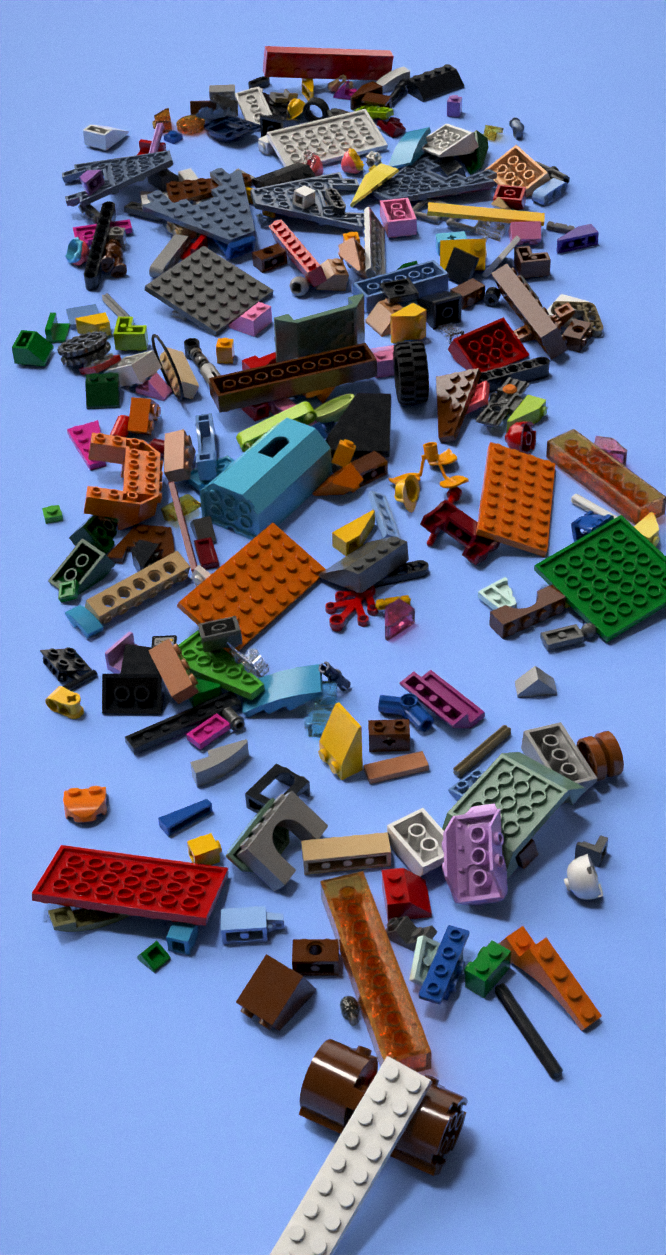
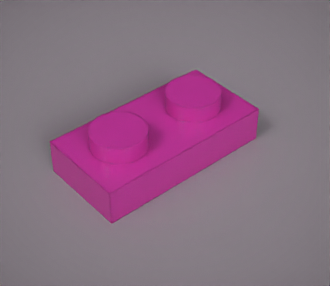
[186,713,231,750]

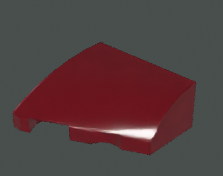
[377,117,406,137]

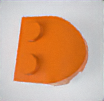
[63,786,107,822]

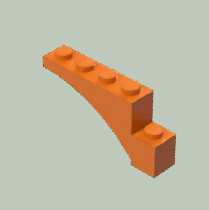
[498,926,602,1031]

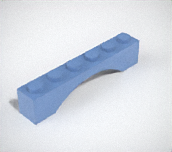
[195,413,217,481]

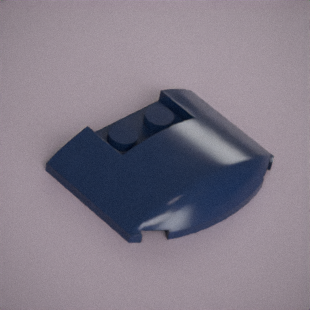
[204,114,260,141]

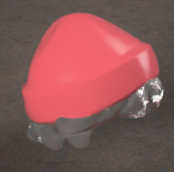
[303,152,324,177]

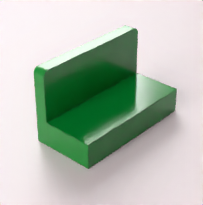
[45,312,70,343]

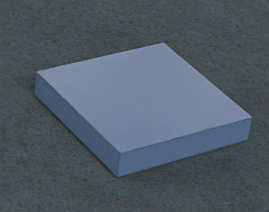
[66,304,99,329]

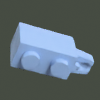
[221,906,284,944]

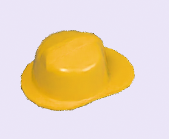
[287,98,306,119]
[394,474,420,513]

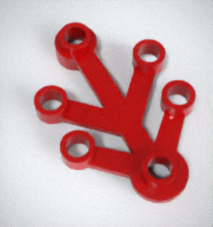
[325,586,379,632]

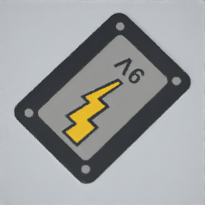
[151,635,177,648]

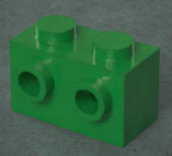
[464,940,511,998]

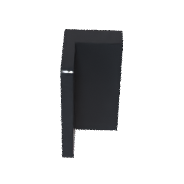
[437,156,466,177]

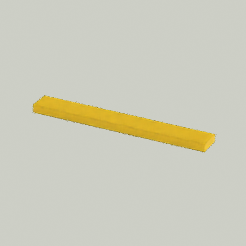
[427,202,545,226]

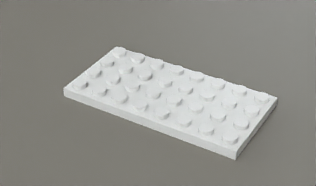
[267,109,388,167]

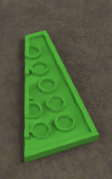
[179,630,265,700]

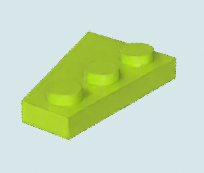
[354,104,394,120]

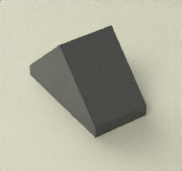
[190,516,217,544]

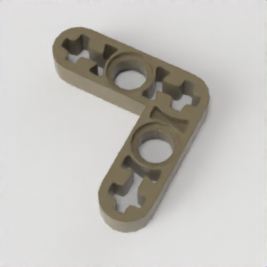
[551,301,603,337]

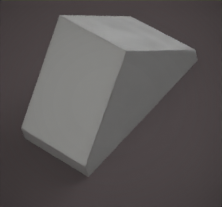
[515,666,557,698]

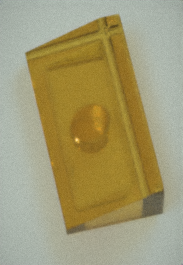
[161,494,201,522]

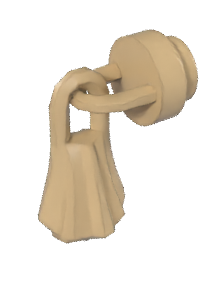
[328,75,354,92]

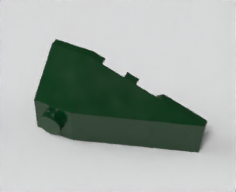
[458,130,489,175]
[69,515,118,554]

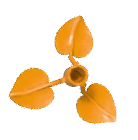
[388,442,469,488]

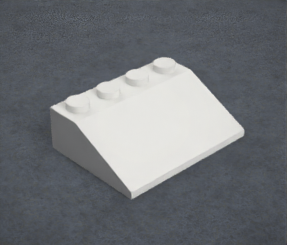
[422,123,479,157]

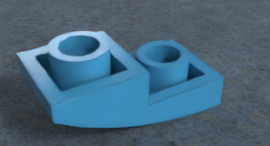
[64,605,103,638]

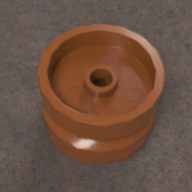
[576,731,624,782]

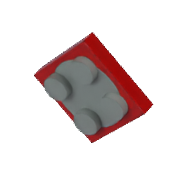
[79,353,122,374]

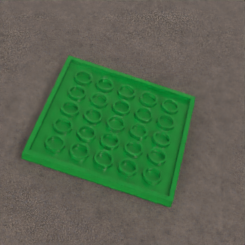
[534,515,666,642]

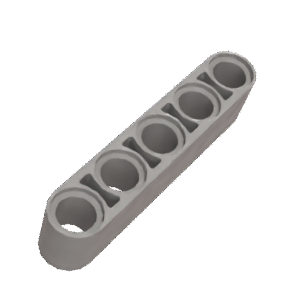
[149,234,191,278]

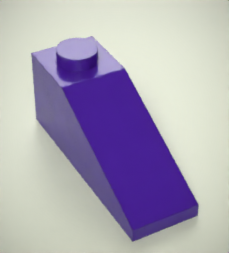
[556,224,599,254]

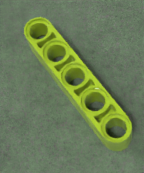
[236,401,317,452]

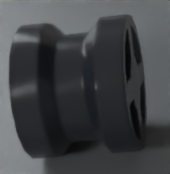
[483,287,501,307]

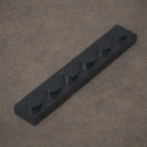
[125,691,242,755]

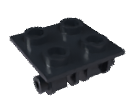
[40,647,92,682]

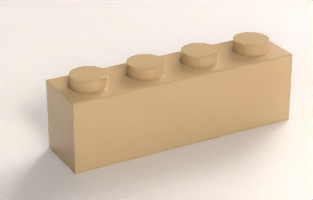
[160,347,199,400]
[301,832,391,875]

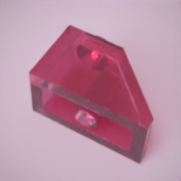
[591,436,628,466]
[385,598,415,641]

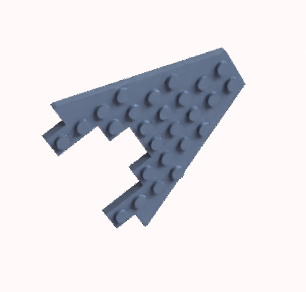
[62,150,174,207]
[373,151,497,201]
[142,167,255,244]
[251,172,365,232]

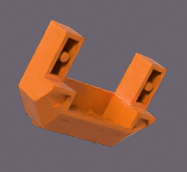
[84,432,163,530]

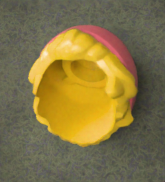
[341,148,365,174]

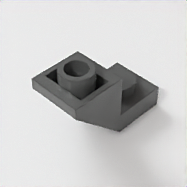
[382,916,437,951]

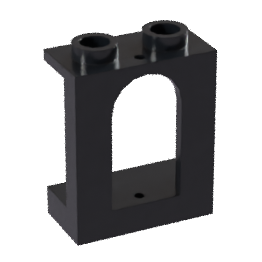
[245,763,310,813]

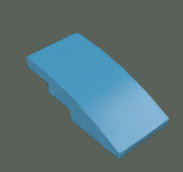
[388,127,431,168]
[243,664,323,718]

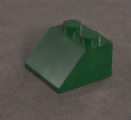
[85,372,121,410]

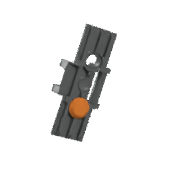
[476,377,530,428]

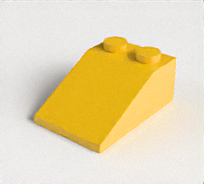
[440,239,486,271]
[318,702,363,780]

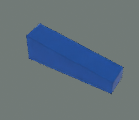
[158,799,213,837]

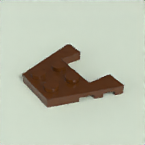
[107,524,175,564]

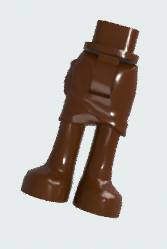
[101,239,127,278]

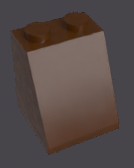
[236,954,317,1031]

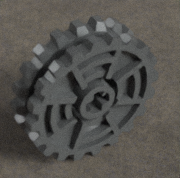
[57,331,111,366]

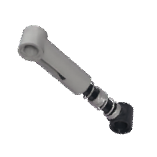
[184,338,221,386]

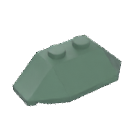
[225,797,290,873]

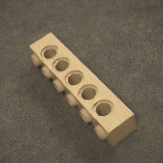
[85,551,190,624]

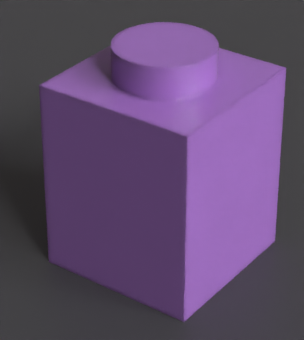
[447,95,462,118]

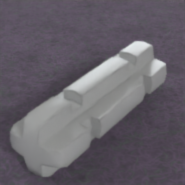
[546,221,575,233]

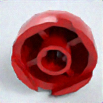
[505,421,536,455]

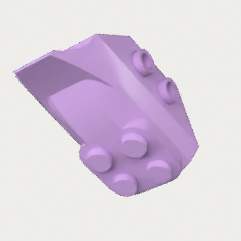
[442,803,507,905]

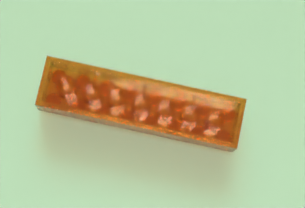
[546,429,666,525]

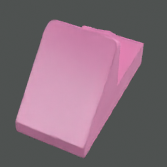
[136,373,172,401]

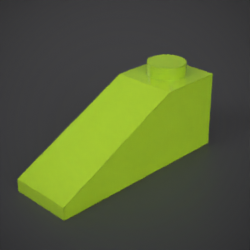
[506,395,548,433]

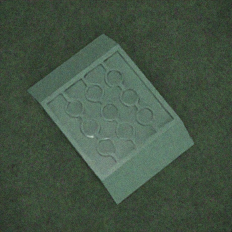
[274,293,365,363]
[442,752,586,879]

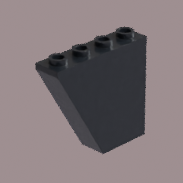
[325,393,392,458]

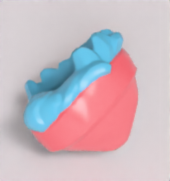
[65,237,90,266]

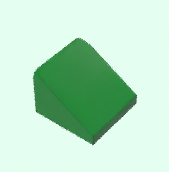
[137,941,171,972]

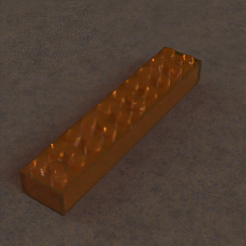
[320,871,432,1072]

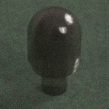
[339,996,360,1026]

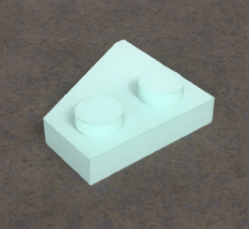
[478,577,517,610]
[409,935,440,986]

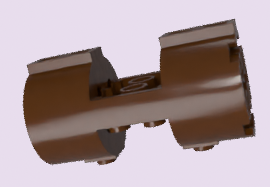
[298,1039,468,1176]

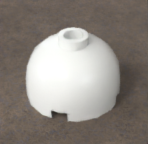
[564,854,603,900]

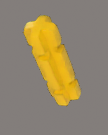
[375,595,411,610]

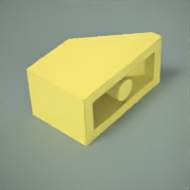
[634,512,660,547]

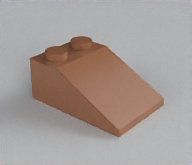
[338,237,371,279]

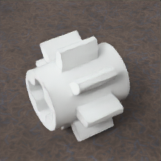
[365,151,382,168]

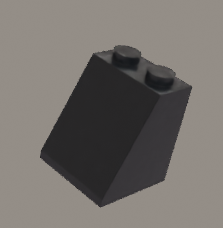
[260,115,300,137]
[417,291,462,330]

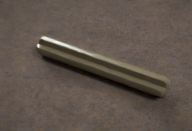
[453,725,511,777]

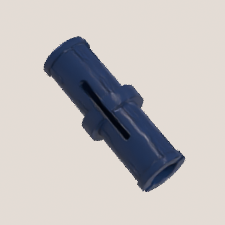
[319,661,351,691]

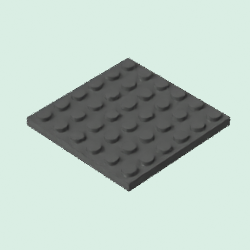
[144,246,274,336]

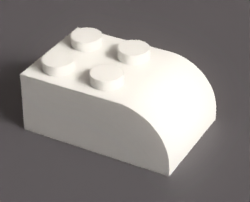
[103,350,162,387]
[387,808,444,876]

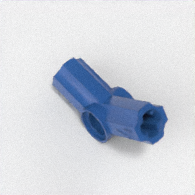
[378,693,434,732]

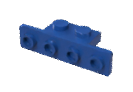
[419,925,470,1004]

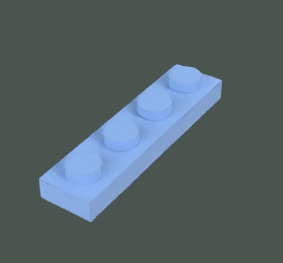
[367,490,402,539]

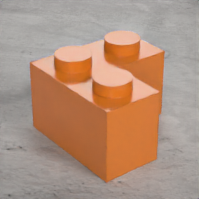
[128,397,161,435]

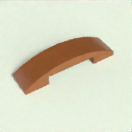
[514,302,575,342]

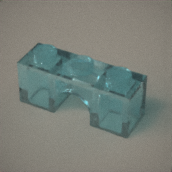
[304,681,338,738]

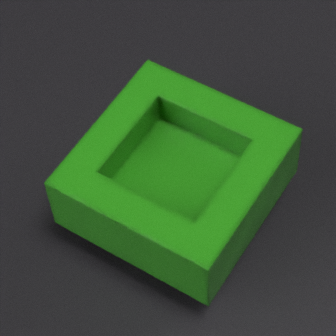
[42,505,63,524]

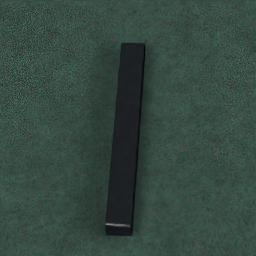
[84,201,116,291]

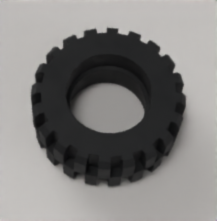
[393,340,429,405]

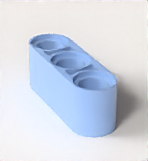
[532,178,568,206]

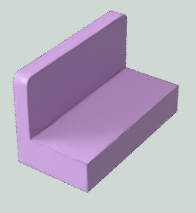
[105,631,139,674]

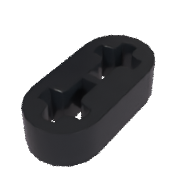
[248,76,270,89]

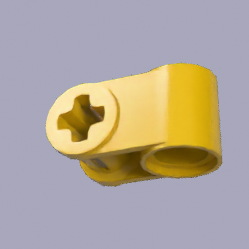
[45,686,84,719]

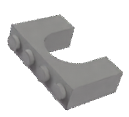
[237,791,328,892]

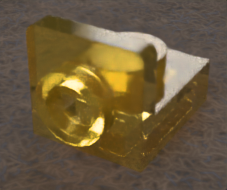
[483,125,504,141]

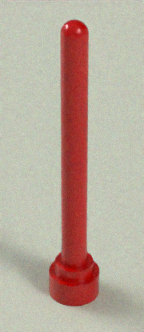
[427,487,462,547]

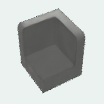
[575,835,608,867]

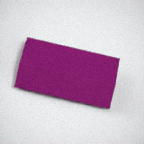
[399,670,485,728]

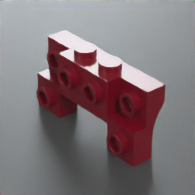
[420,500,500,565]

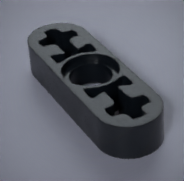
[325,188,346,215]

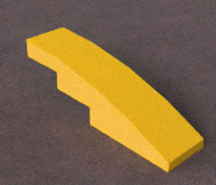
[301,78,314,101]

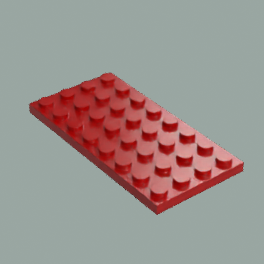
[31,845,229,926]

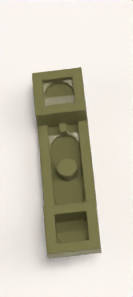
[48,906,129,932]

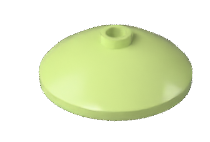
[314,394,355,423]

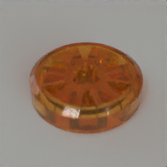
[176,115,205,135]

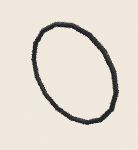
[151,334,184,400]

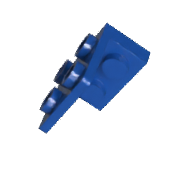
[214,236,256,260]

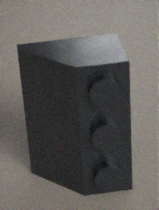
[102,674,165,714]

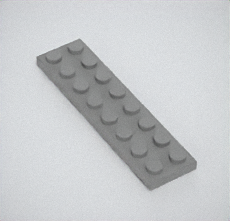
[363,207,386,277]

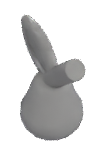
[289,276,312,296]

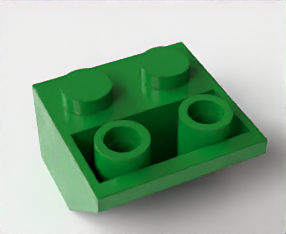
[12,330,54,366]

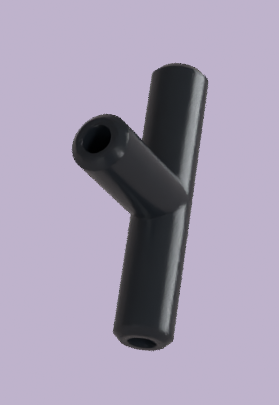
[63,669,98,691]

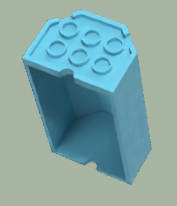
[200,418,332,540]

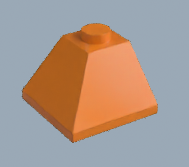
[312,463,364,496]

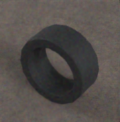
[303,97,329,122]

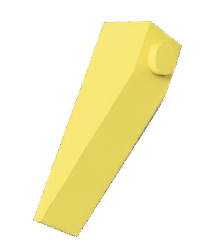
[350,163,399,207]

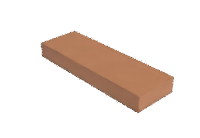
[363,751,429,784]

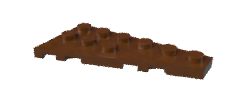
[166,173,252,203]
[436,368,481,443]

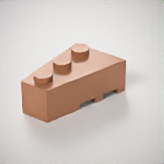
[164,429,196,482]
[148,639,199,704]

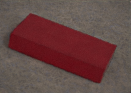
[194,537,219,570]

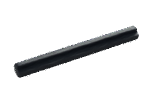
[495,983,563,1079]

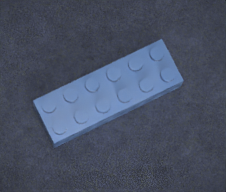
[353,260,449,313]

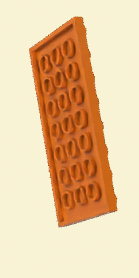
[476,442,555,557]
[177,522,326,657]

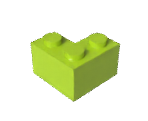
[113,317,149,351]

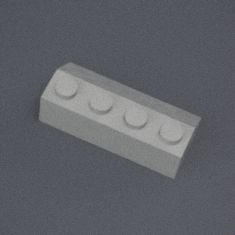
[521,722,597,804]

